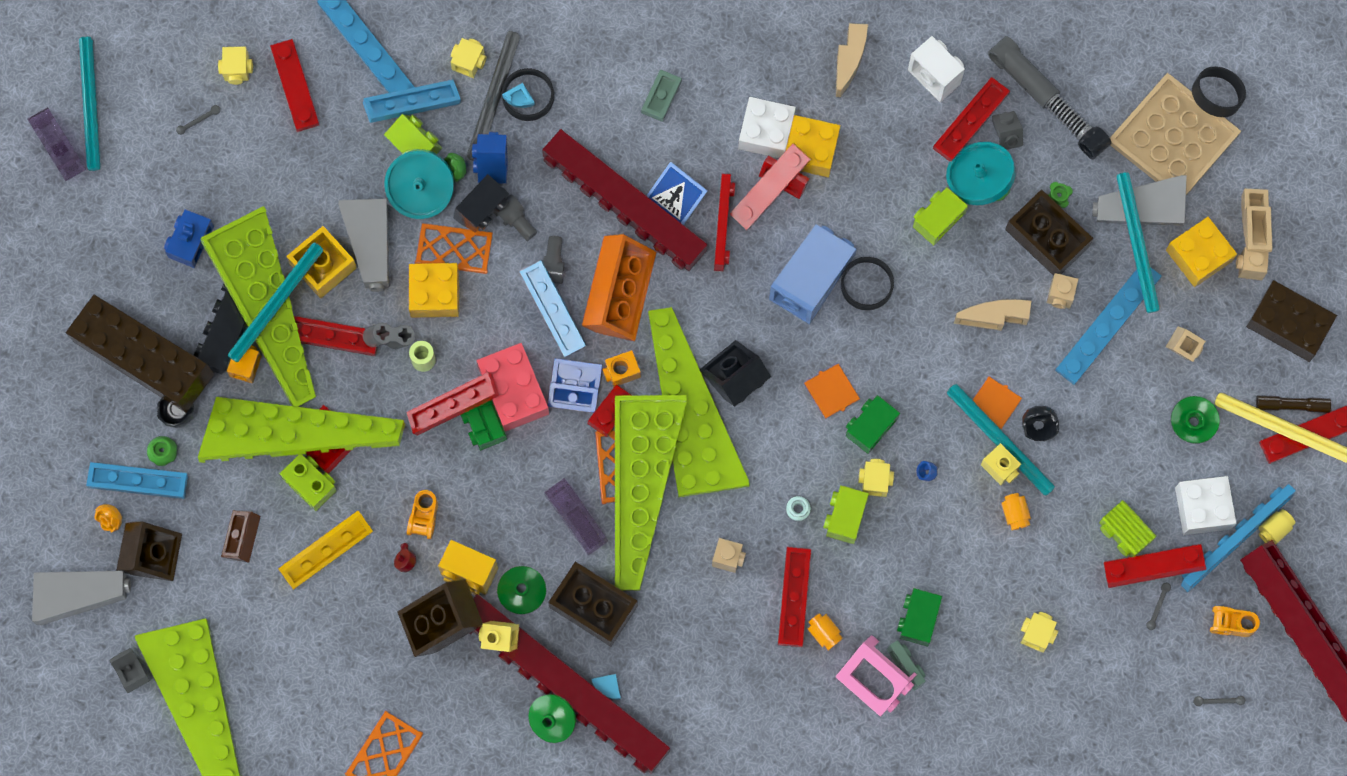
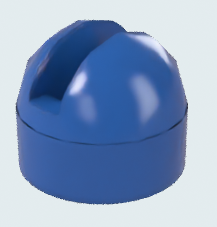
[917,461,938,481]

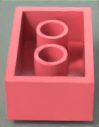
[476,343,549,432]

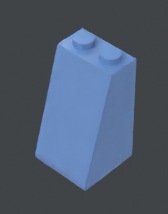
[769,224,856,325]

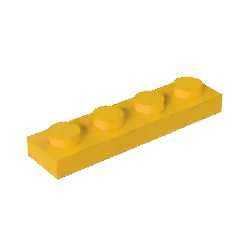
[278,511,373,590]

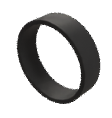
[1192,66,1246,117]
[502,68,554,121]
[841,257,894,310]

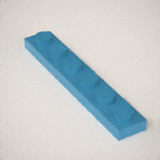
[317,0,415,93]
[1055,267,1162,385]
[1181,484,1296,592]

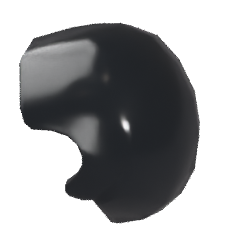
[157,398,194,428]
[1022,406,1059,441]

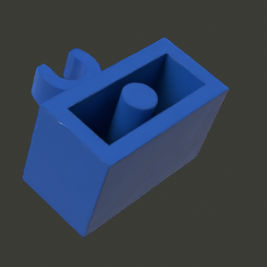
[472,132,508,184]
[164,209,214,268]

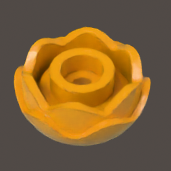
[94,504,122,533]

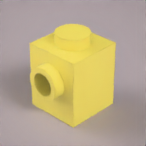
[451,38,487,78]
[218,47,253,85]
[981,443,1021,485]
[858,459,894,497]
[1021,612,1058,653]
[479,621,519,652]

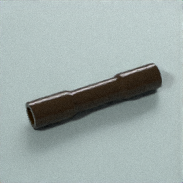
[1256,395,1331,413]

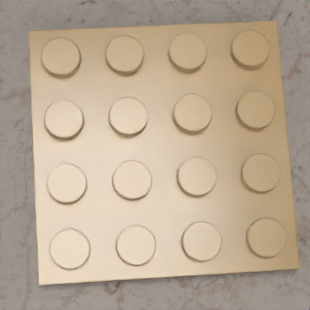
[1110,73,1241,195]

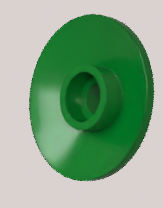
[1171,396,1220,444]
[497,566,546,614]
[528,694,576,743]

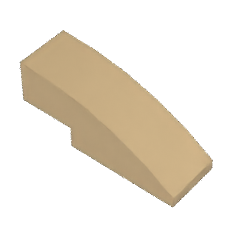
[836,23,868,97]
[1241,189,1272,252]
[954,299,1031,331]

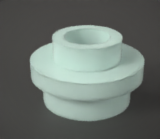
[786,496,811,521]

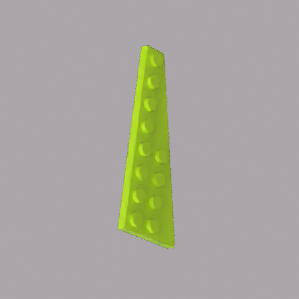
[200,206,316,407]
[648,307,749,498]
[615,395,687,591]
[197,397,405,463]
[135,618,240,776]

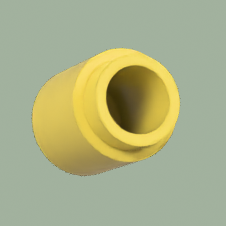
[1259,509,1295,545]

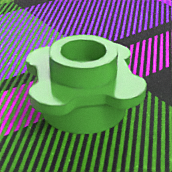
[1048,182,1073,208]

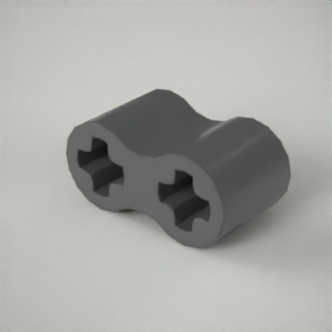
[363,322,415,349]

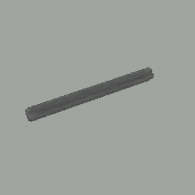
[467,31,520,161]

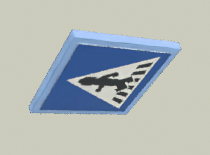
[647,162,708,225]

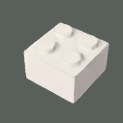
[908,36,965,102]
[738,97,796,158]
[1175,476,1236,535]

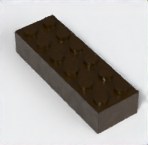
[65,294,214,413]

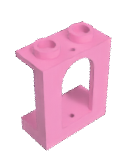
[836,635,917,717]

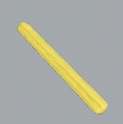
[1215,393,1347,463]

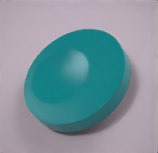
[946,142,1016,205]
[384,149,454,219]

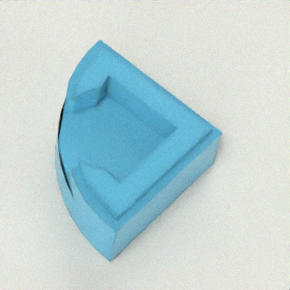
[502,83,535,108]
[592,674,621,700]

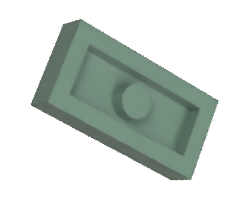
[641,69,682,122]
[887,640,926,691]

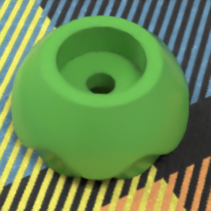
[444,153,466,182]
[147,436,177,466]

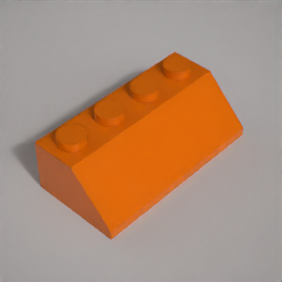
[582,234,656,341]

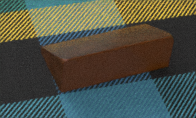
[221,510,261,563]

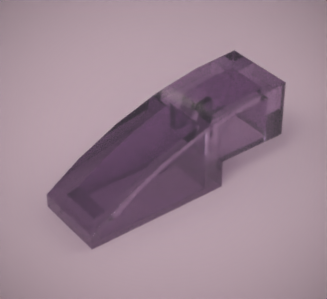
[27,107,86,182]
[544,478,608,556]

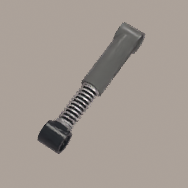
[988,36,1111,160]

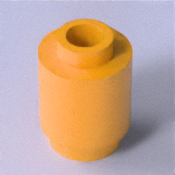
[1001,493,1031,531]
[808,613,843,650]

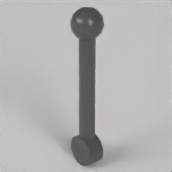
[176,105,220,135]
[1146,582,1171,630]
[1193,696,1246,706]

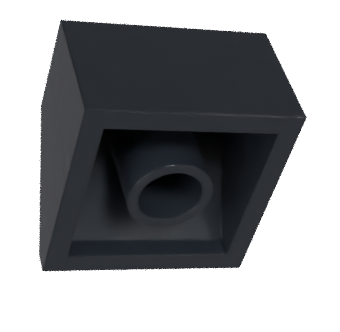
[453,174,509,233]
[700,340,771,407]

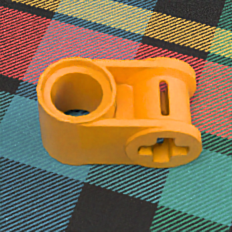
[407,490,438,539]
[1210,606,1260,637]

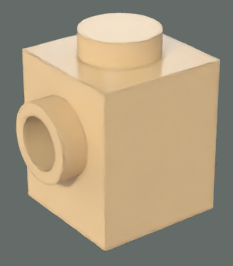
[1236,247,1269,280]
[1046,273,1078,309]
[1166,326,1206,362]
[712,538,746,573]

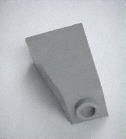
[1092,175,1187,226]
[339,199,389,292]
[32,571,131,625]

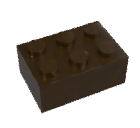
[1005,189,1093,276]
[1246,280,1337,362]
[548,561,638,647]
[397,579,483,657]

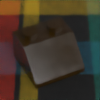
[116,521,182,581]

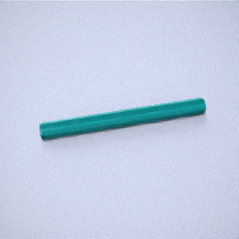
[79,36,101,171]
[1117,172,1159,313]
[228,243,323,362]
[947,384,1055,496]

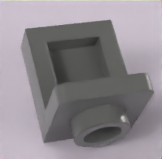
[992,111,1023,150]
[109,648,150,693]

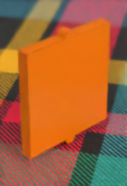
[804,364,860,419]
[973,377,1022,429]

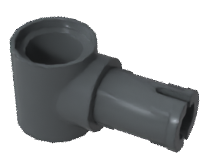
[494,194,537,241]
[542,236,564,284]

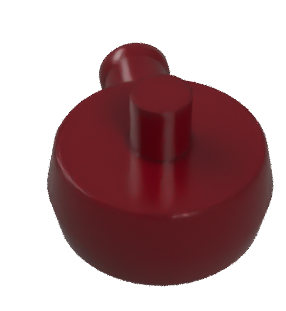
[394,543,416,573]

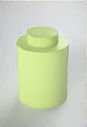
[409,341,436,372]

